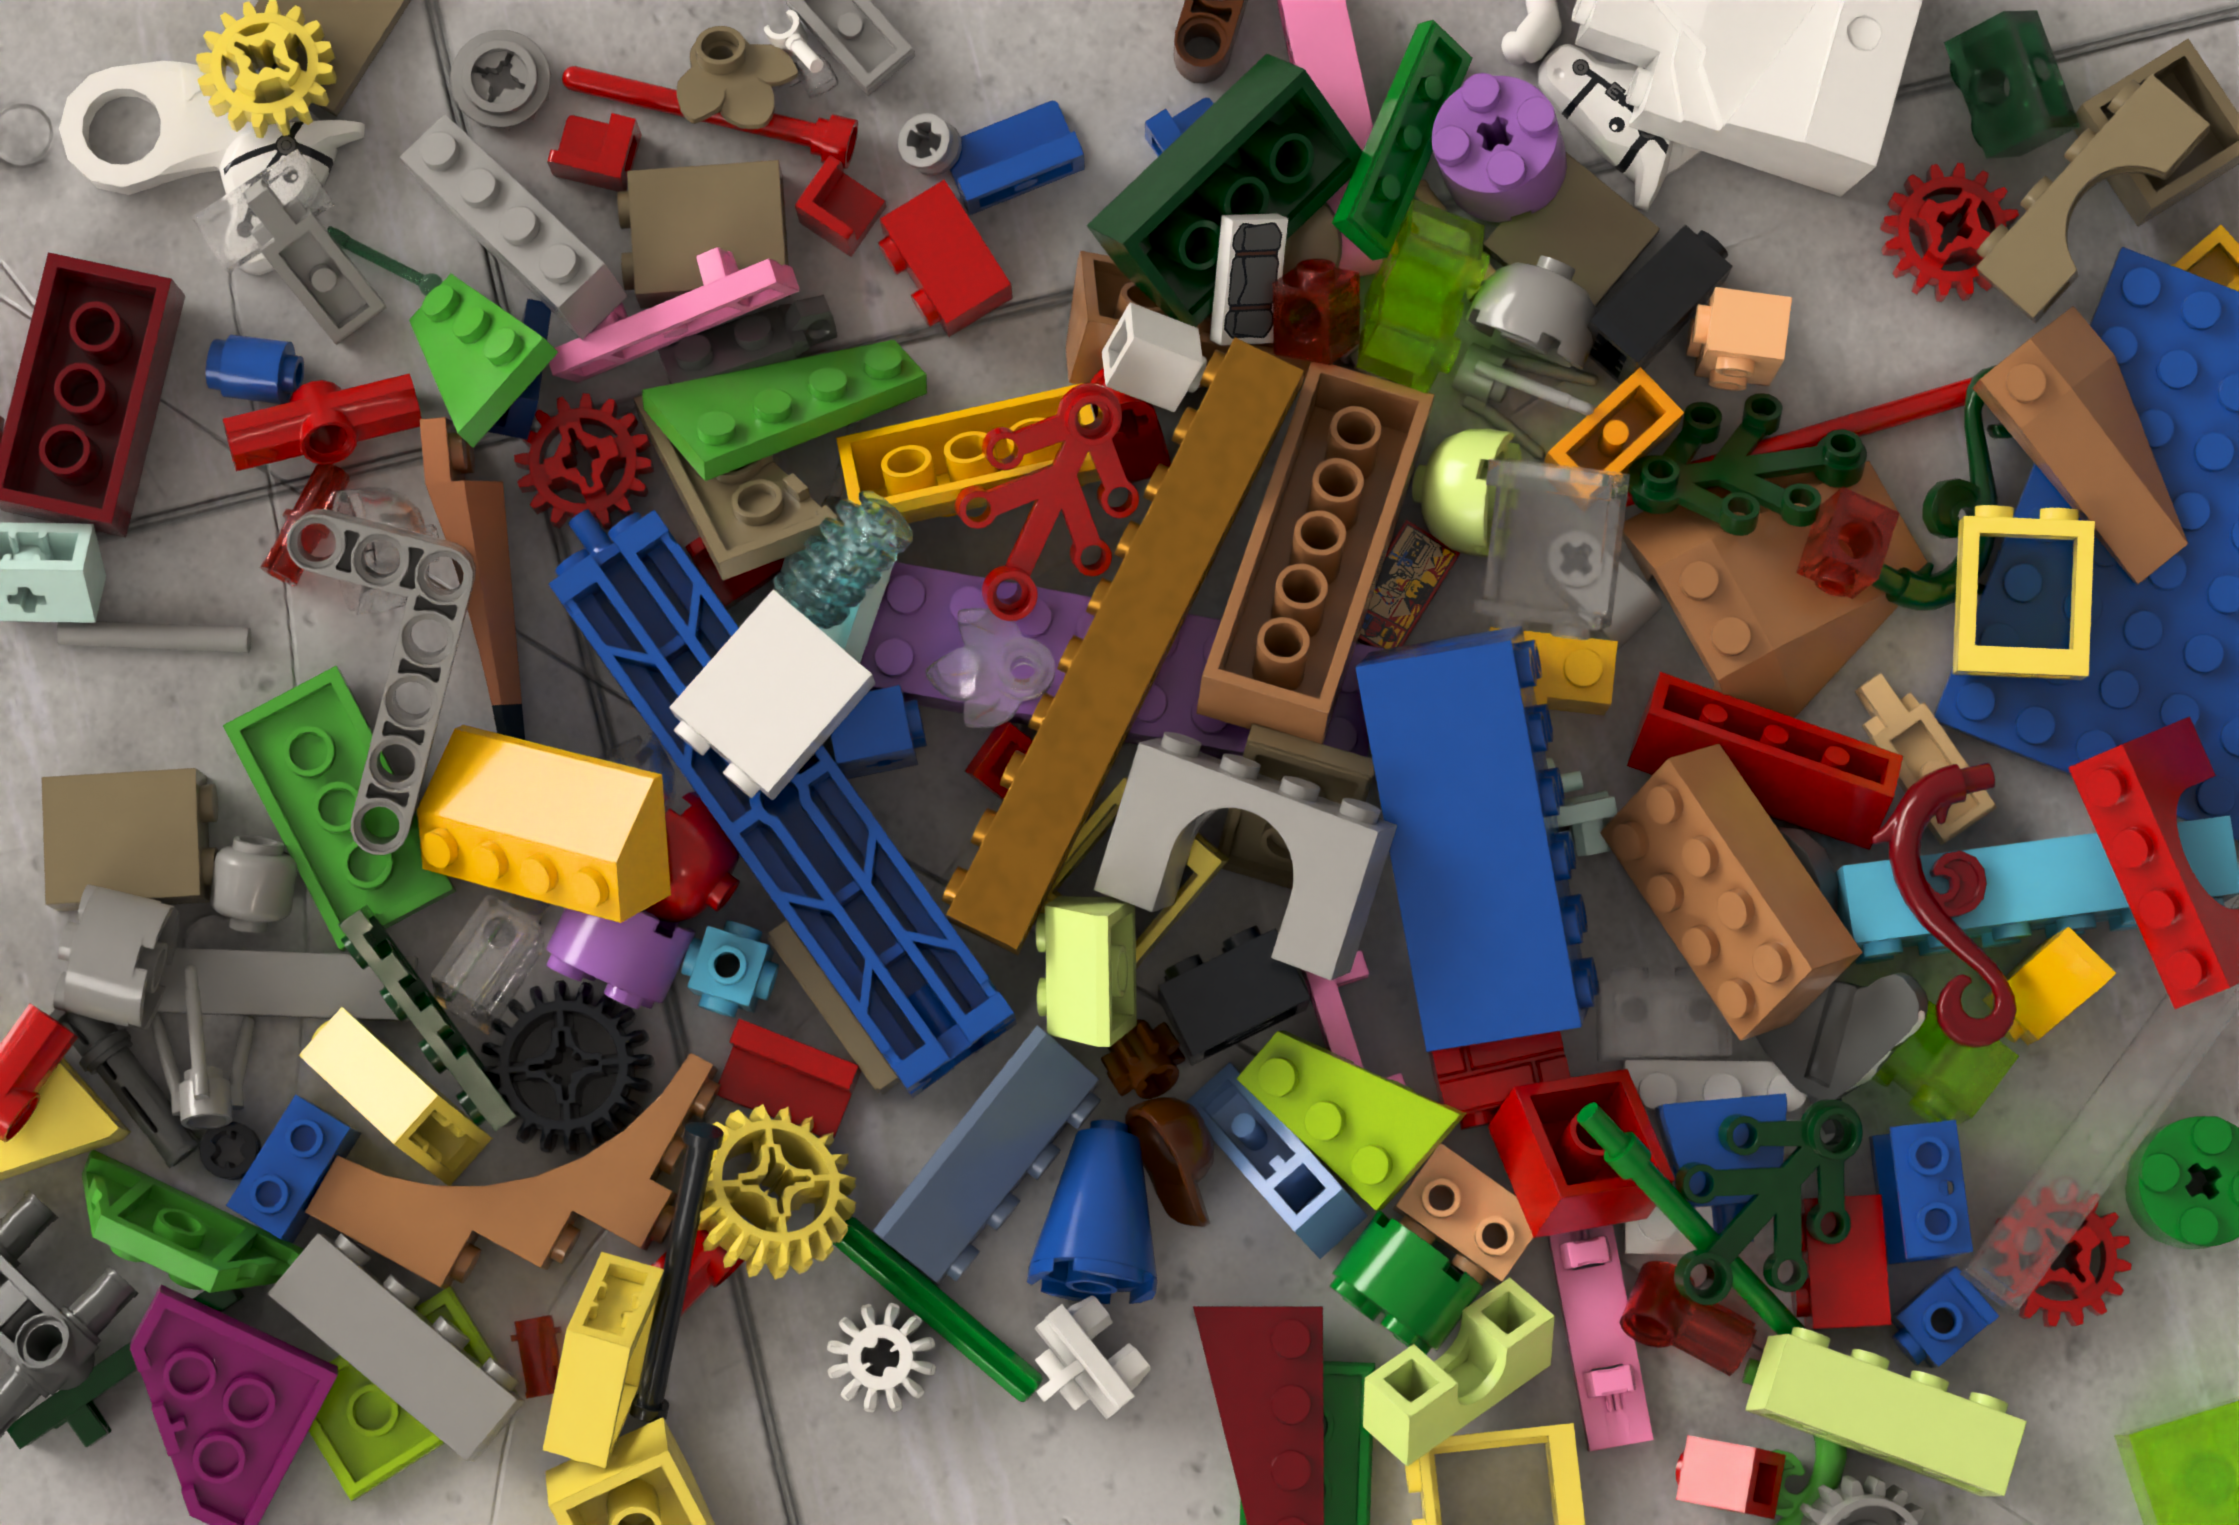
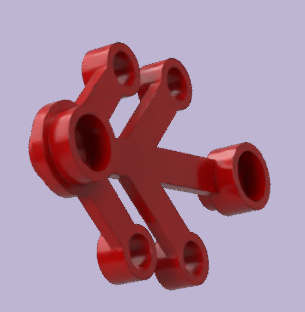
[955,383,1139,621]

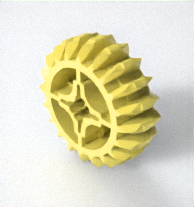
[698,1104,856,1280]

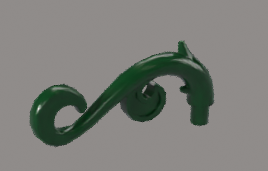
[1865,365,2013,611]

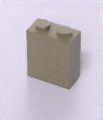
[617,160,791,308]
[41,768,219,911]

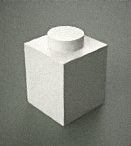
[1102,302,1207,413]

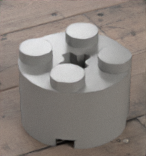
[53,884,179,1030]

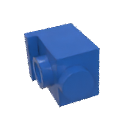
[1891,1266,1999,1368]

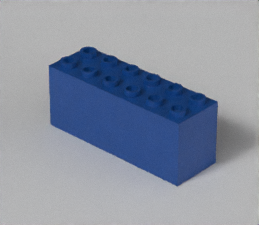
[1355,626,1599,1052]

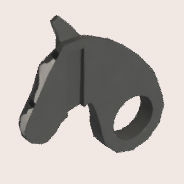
[1755,827,1929,1135]

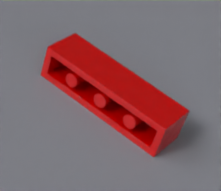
[1627,672,1903,850]

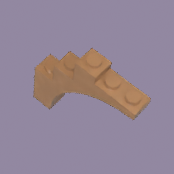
[305,1053,721,1289]

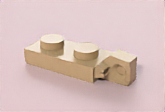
[1855,673,1997,845]

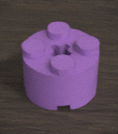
[1432,73,1567,223]
[546,908,696,1009]

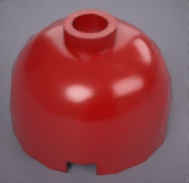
[645,792,740,923]

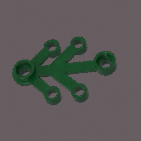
[1626,393,1867,536]
[1674,1099,1863,1305]

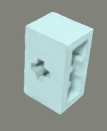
[0,522,106,623]

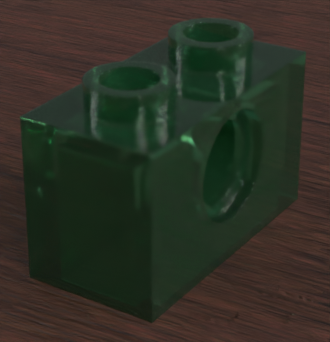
[1944,10,2080,159]

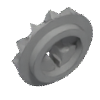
[450,30,552,130]

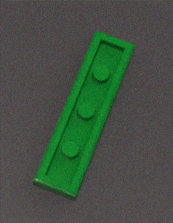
[1332,20,1473,261]

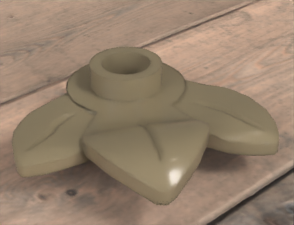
[677,26,798,129]

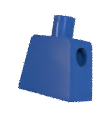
[1655,1093,1787,1242]

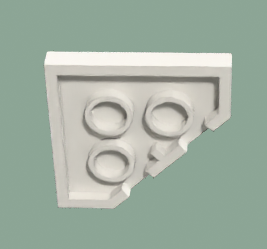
[1623,1060,1812,1255]

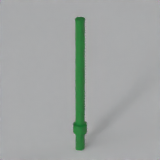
[1577,1102,1807,1335]

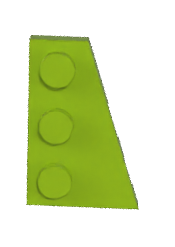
[1236,1030,1467,1211]

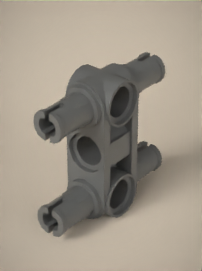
[0,1190,139,1438]

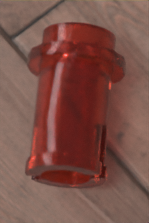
[510,1315,562,1399]

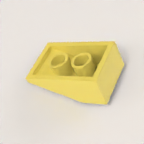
[545,1417,715,1525]

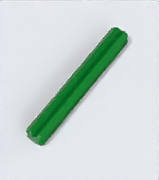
[833,1217,1043,1402]

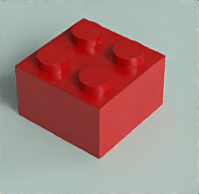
[1488,1069,1675,1238]

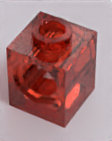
[1273,258,1360,365]
[1796,487,1900,599]

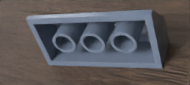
[873,1025,1101,1285]

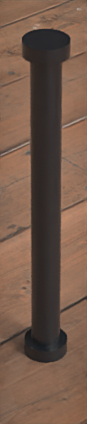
[629,1122,724,1423]

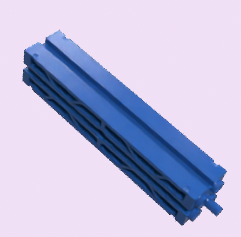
[548,509,1017,1098]

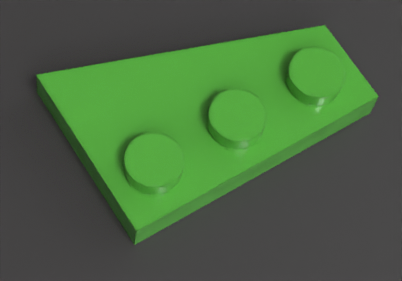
[409,273,558,448]

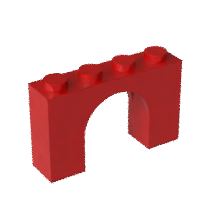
[2068,716,2239,1009]

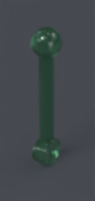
[327,226,443,296]

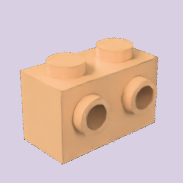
[1686,287,1792,391]
[1393,1143,1533,1286]

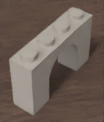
[1094,732,1397,980]

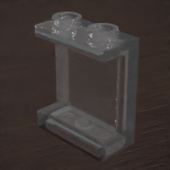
[1472,458,1630,640]

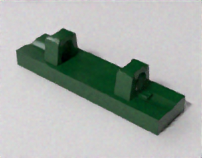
[7,1289,245,1449]

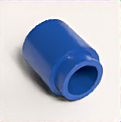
[206,334,304,404]

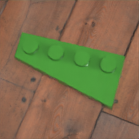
[642,340,927,481]

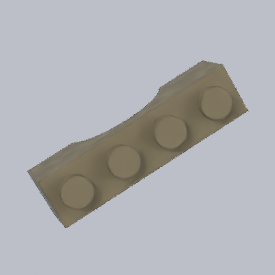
[1976,74,2210,324]

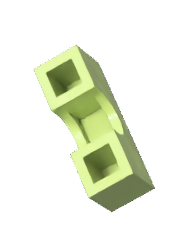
[1363,1277,1555,1467]

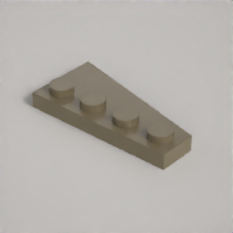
[633,395,843,581]

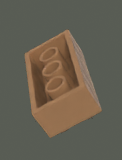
[1600,744,1863,1041]

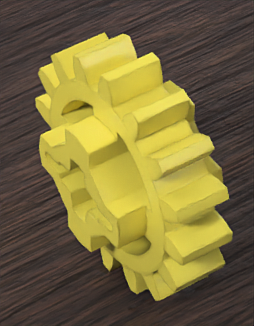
[196,0,337,138]

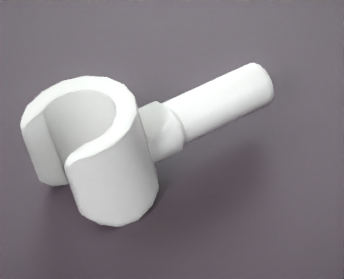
[764,10,824,73]

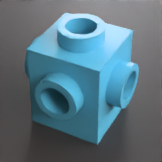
[681,920,779,1018]

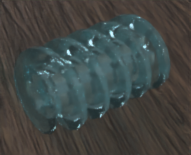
[773,490,913,629]

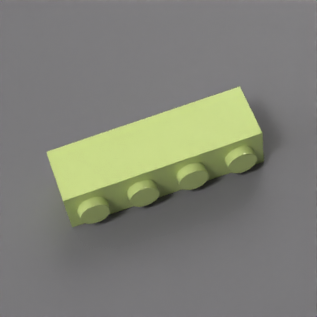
[1745,1327,2027,1497]

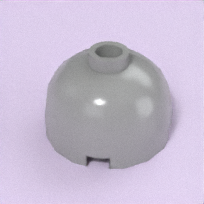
[1465,255,1596,370]

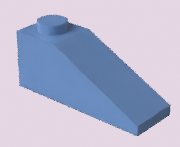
[1186,1062,1368,1259]

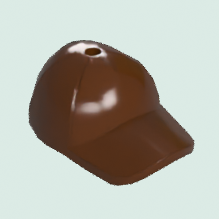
[1125,1097,1214,1227]

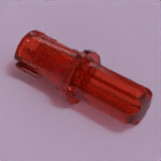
[260,464,350,586]

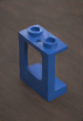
[1869,1120,1973,1265]

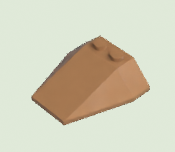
[1617,461,1928,718]

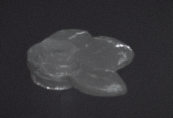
[925,608,1055,729]

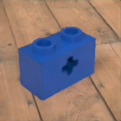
[831,685,927,780]
[226,1094,362,1243]

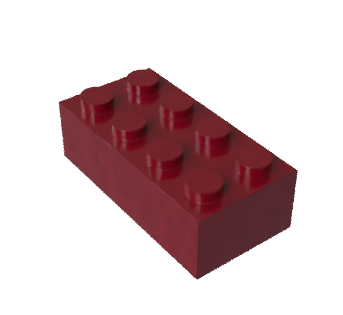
[0,252,185,538]

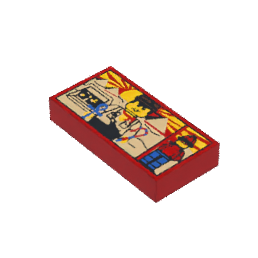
[1358,520,1460,649]

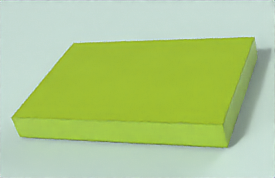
[308,1286,519,1501]

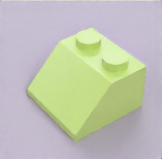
[1036,896,1137,1047]

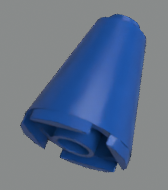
[1027,1119,1157,1304]

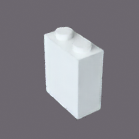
[669,589,875,801]

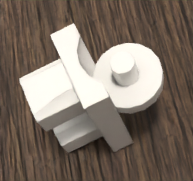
[1034,1295,1151,1420]

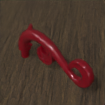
[1872,763,2017,1048]

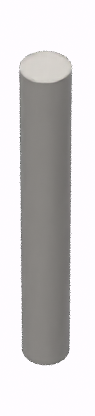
[57,621,251,653]

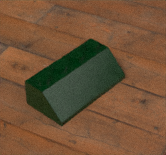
[1087,53,1362,327]

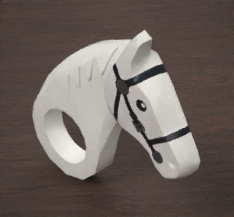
[1538,44,1702,212]
[59,61,365,275]

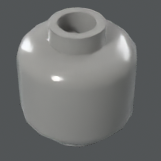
[210,835,297,933]

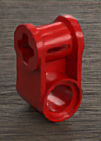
[1090,368,1171,483]

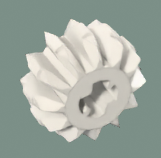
[827,1303,936,1413]

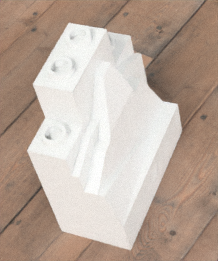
[1571,0,1923,197]

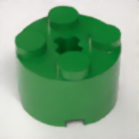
[2125,1116,2239,1249]
[1329,1210,1483,1355]

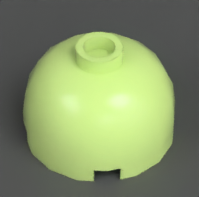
[1412,429,1522,559]

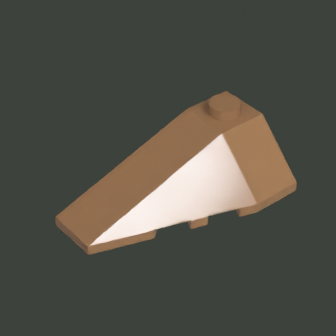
[1973,306,2188,585]

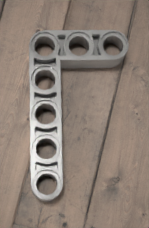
[287,509,476,855]

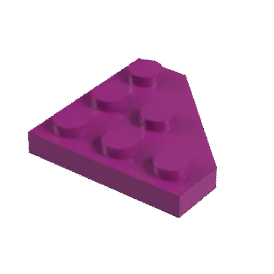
[130,1284,338,1525]

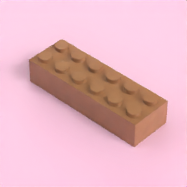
[1196,359,1435,744]

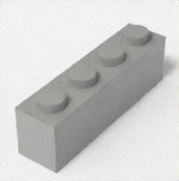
[399,114,628,340]
[267,1233,525,1462]

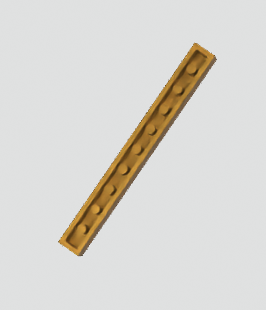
[941,337,1304,956]

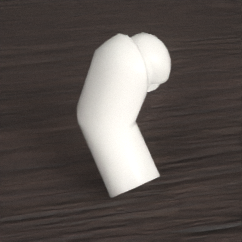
[1501,0,1562,65]

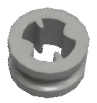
[898,113,962,176]

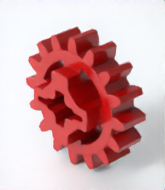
[1880,162,2019,302]
[514,393,654,530]
[1987,1186,2132,1328]

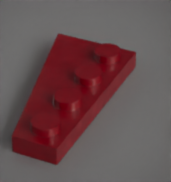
[1193,1306,1324,1525]

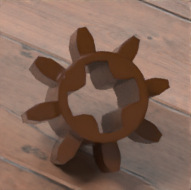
[1101,1019,1186,1099]

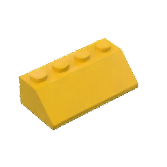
[836,383,1101,535]
[417,725,671,923]

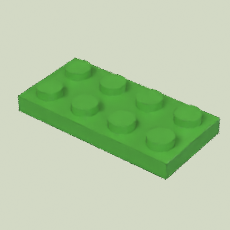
[223,666,456,952]

